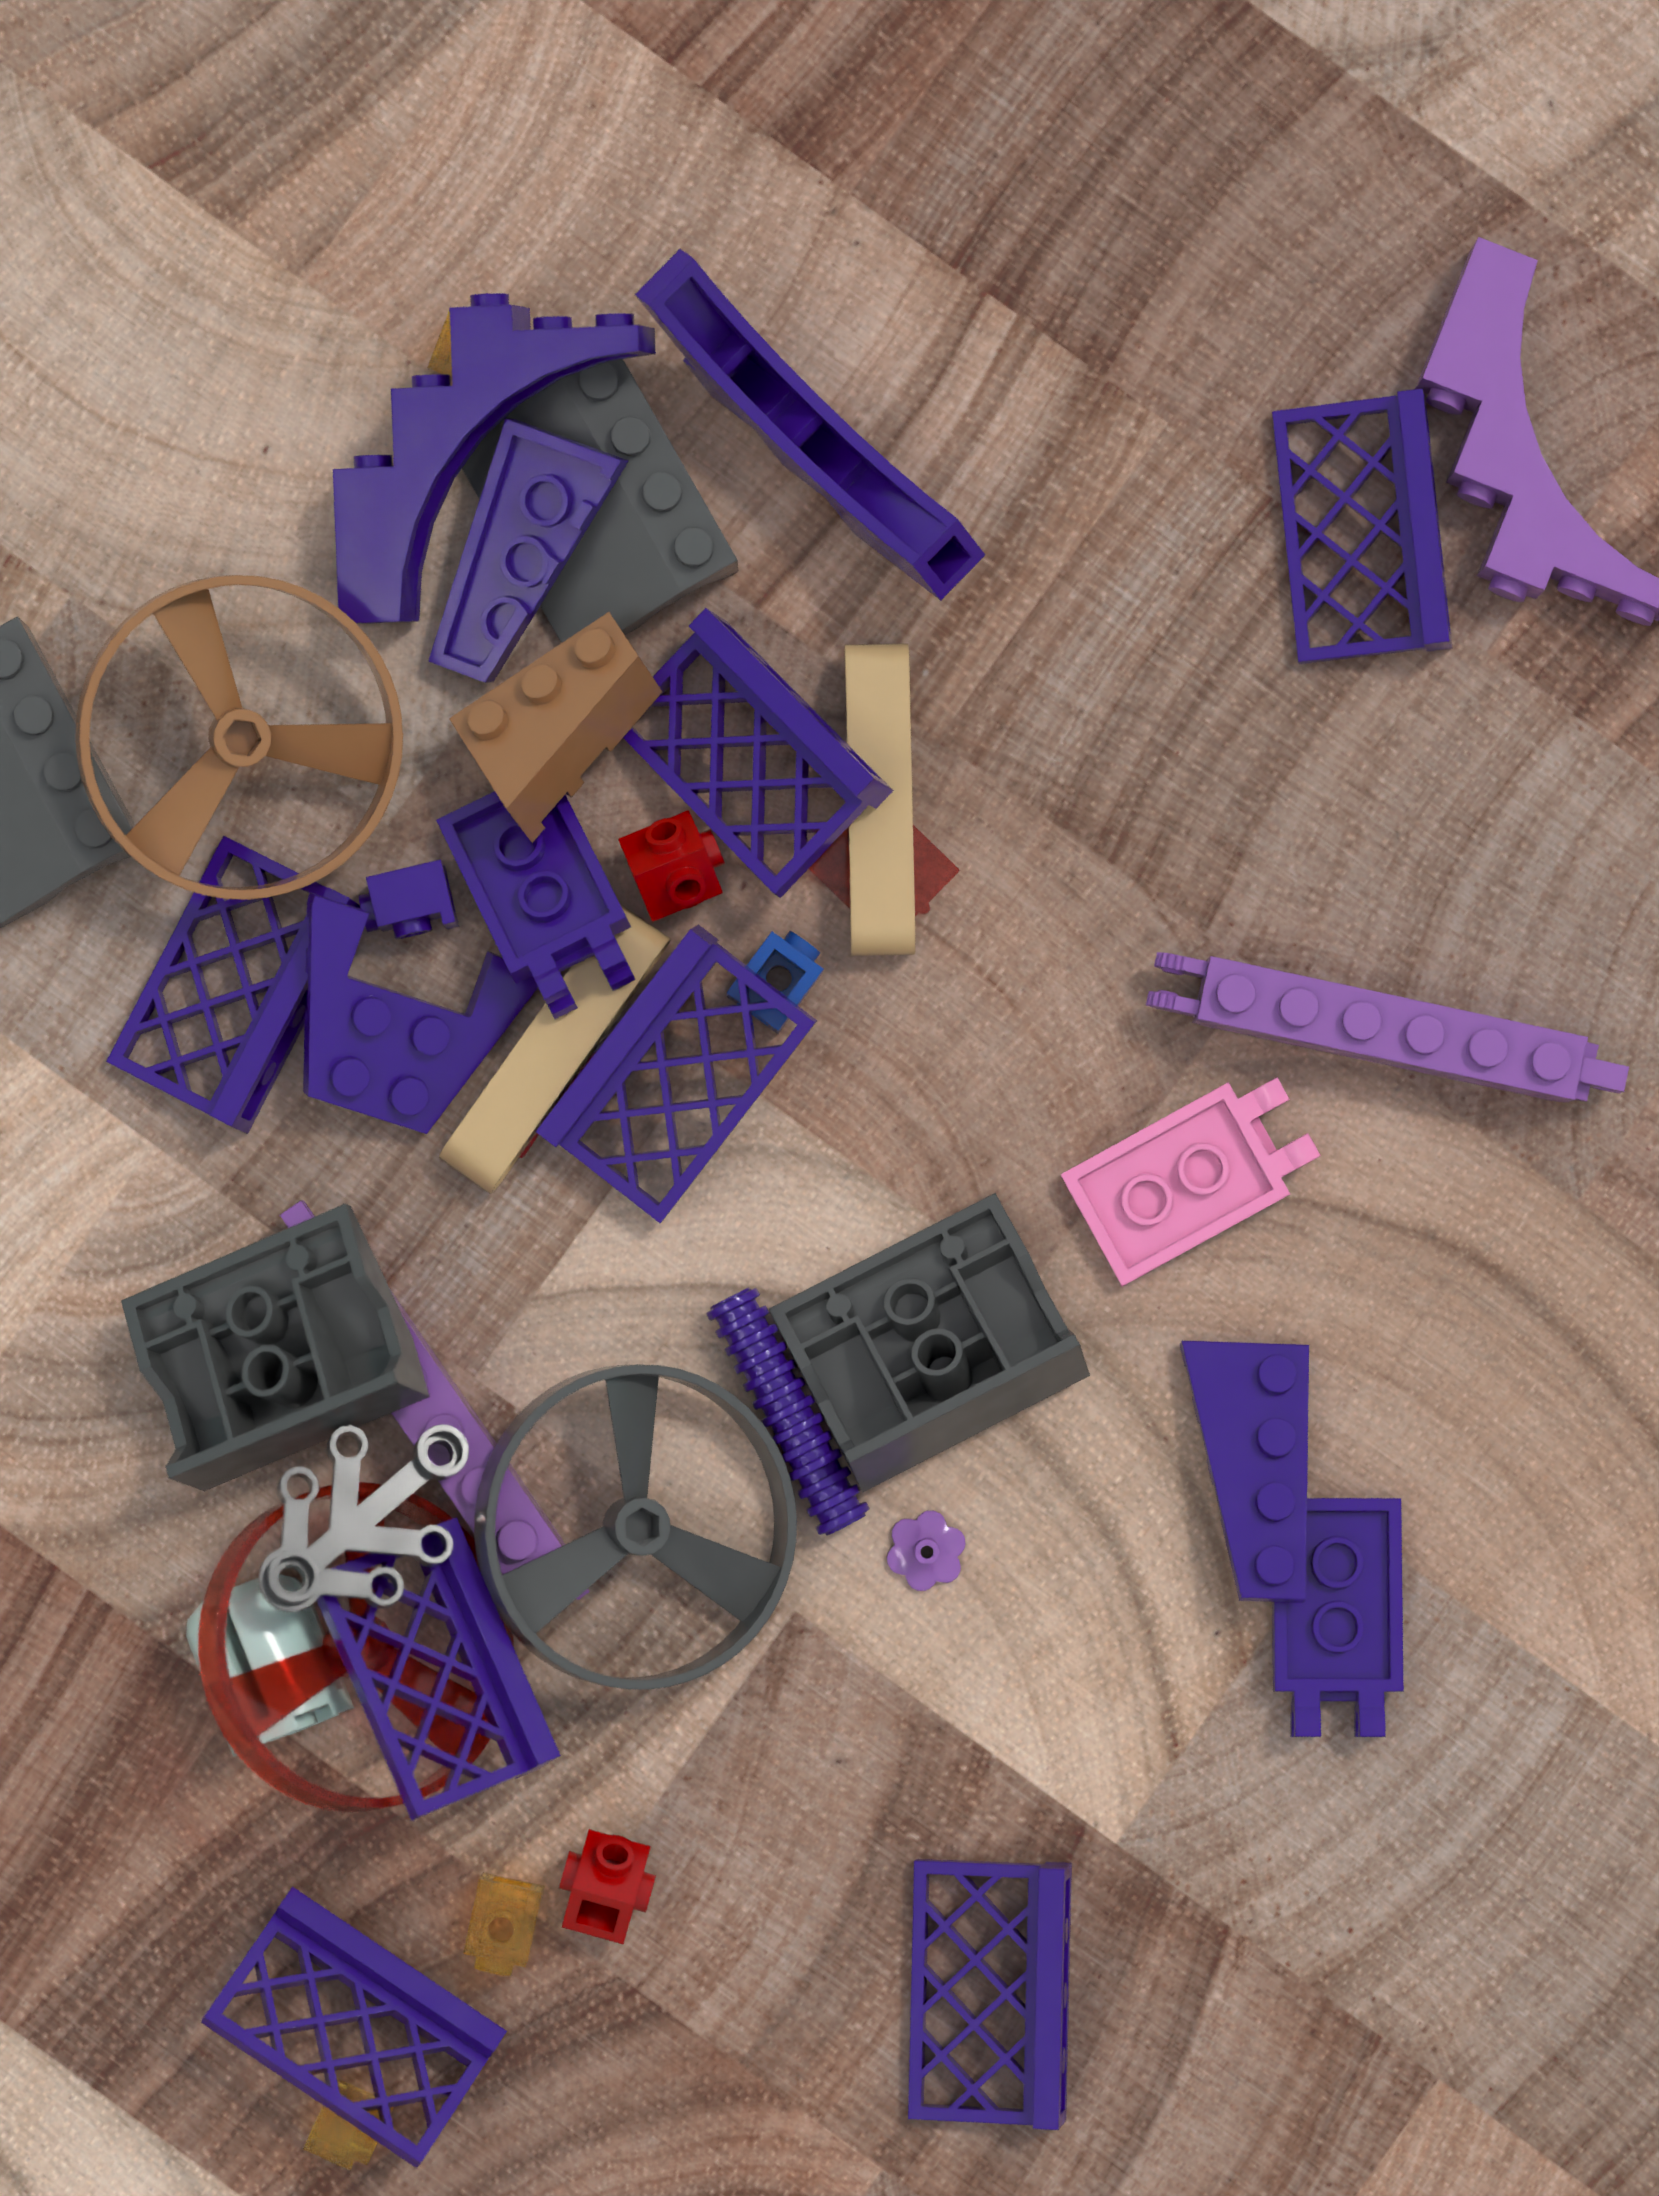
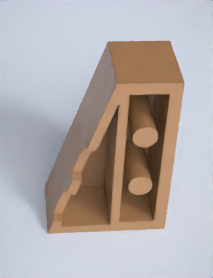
[449,612,662,843]

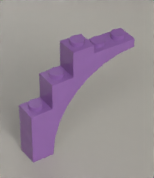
[1415,237,1659,626]

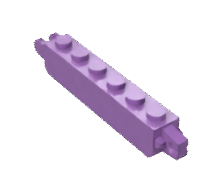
[1146,952,1629,1103]
[280,1200,590,1600]

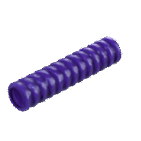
[706,1287,870,1536]

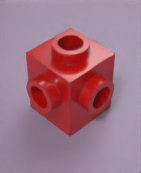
[618,810,725,922]
[559,1829,656,1945]

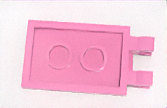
[1060,1077,1321,1286]

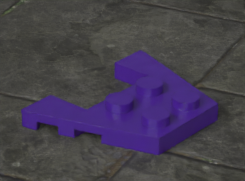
[303,892,538,1134]

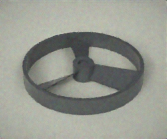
[474,1364,797,1690]

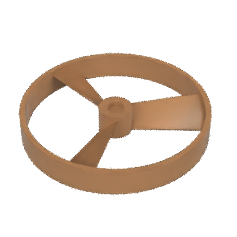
[75,575,403,900]

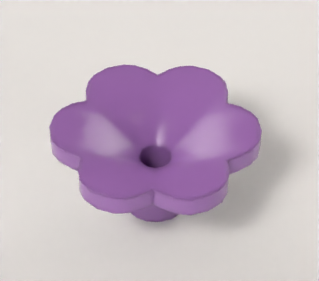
[887,1510,966,1591]

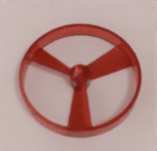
[198,1482,514,1812]

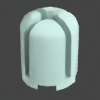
[186,1575,354,1757]

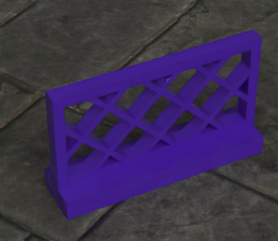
[1272,388,1453,664]
[623,608,894,898]
[106,835,361,1134]
[535,924,817,1223]
[316,1517,561,1821]
[908,1859,1072,2130]
[201,1886,507,2168]

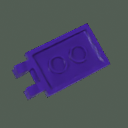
[436,791,636,1019]
[1272,1498,1404,1737]

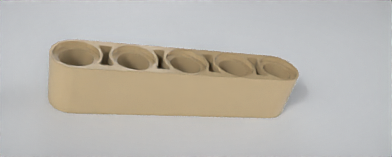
[845,644,915,956]
[439,903,671,1194]

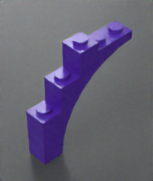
[635,249,985,601]
[333,293,656,624]

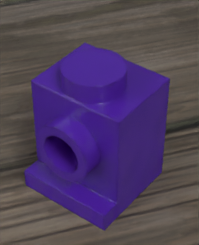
[358,859,459,939]

